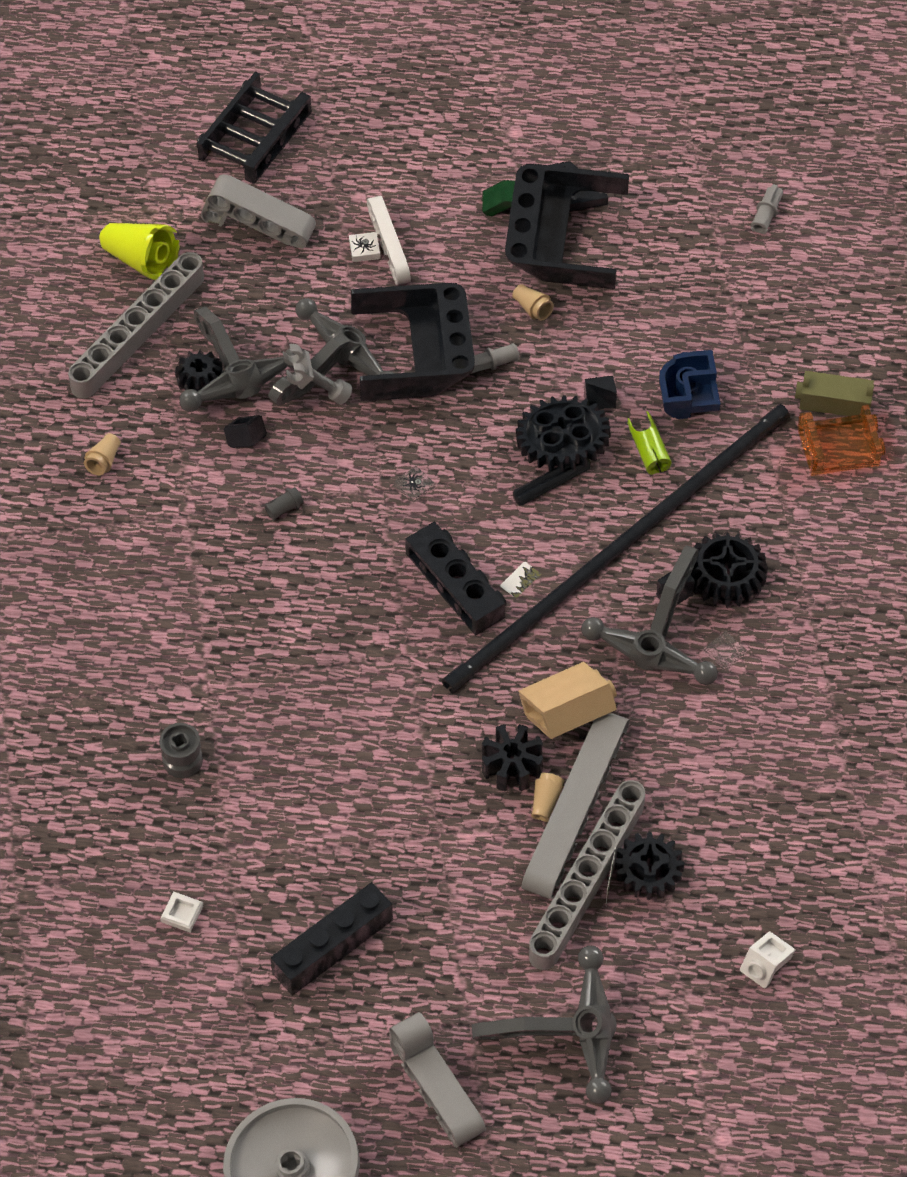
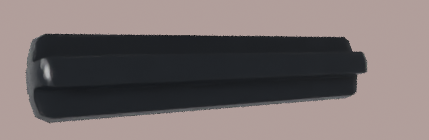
[512,459,591,506]

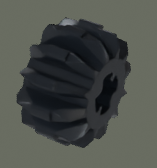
[175,349,224,391]

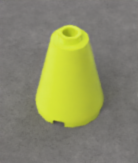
[99,223,180,280]

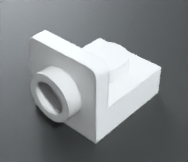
[740,931,795,988]

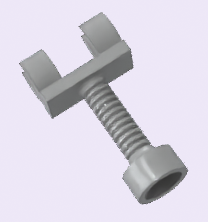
[283,344,352,405]

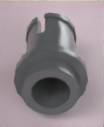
[264,487,304,521]

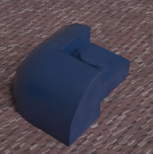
[659,350,721,419]

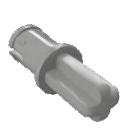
[750,184,783,234]
[471,343,519,374]

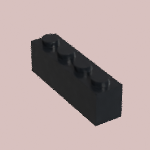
[270,882,393,996]

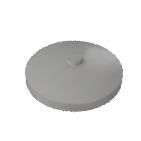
[223,1098,360,1177]

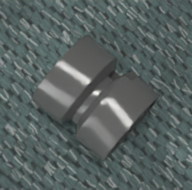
[159,723,203,778]

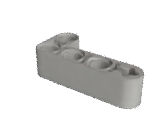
[201,174,316,249]
[389,1012,486,1148]

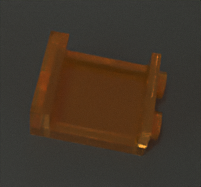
[797,405,885,476]

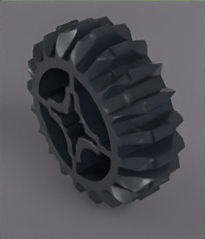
[690,530,768,608]

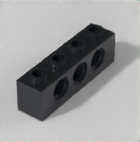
[405,521,506,636]

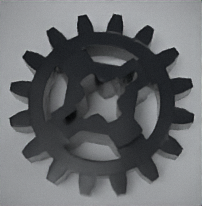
[614,831,684,900]

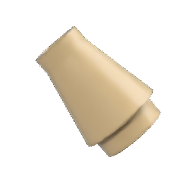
[512,284,554,321]
[84,433,121,476]
[531,773,565,822]

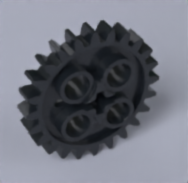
[515,395,611,472]

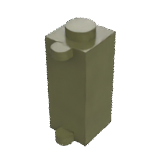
[795,371,874,419]

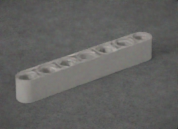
[68,252,204,398]
[521,712,630,900]
[529,780,646,970]

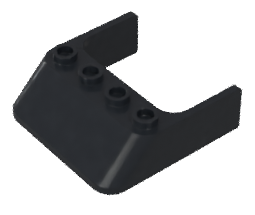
[505,163,629,289]
[351,283,475,401]

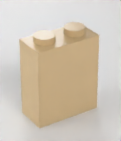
[518,662,617,739]

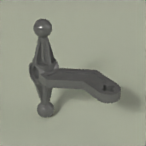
[268,298,394,406]
[179,306,304,412]
[581,545,718,685]
[472,945,617,1104]

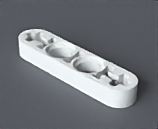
[367,196,411,286]

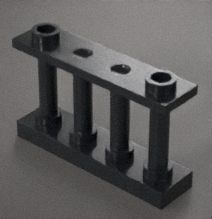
[196,72,312,184]

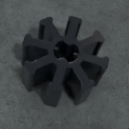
[482,724,543,791]

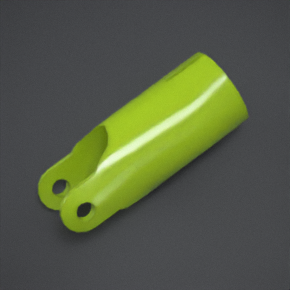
[628,411,672,475]

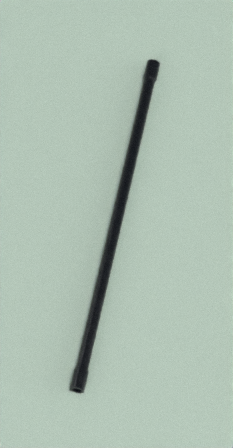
[441,404,790,694]

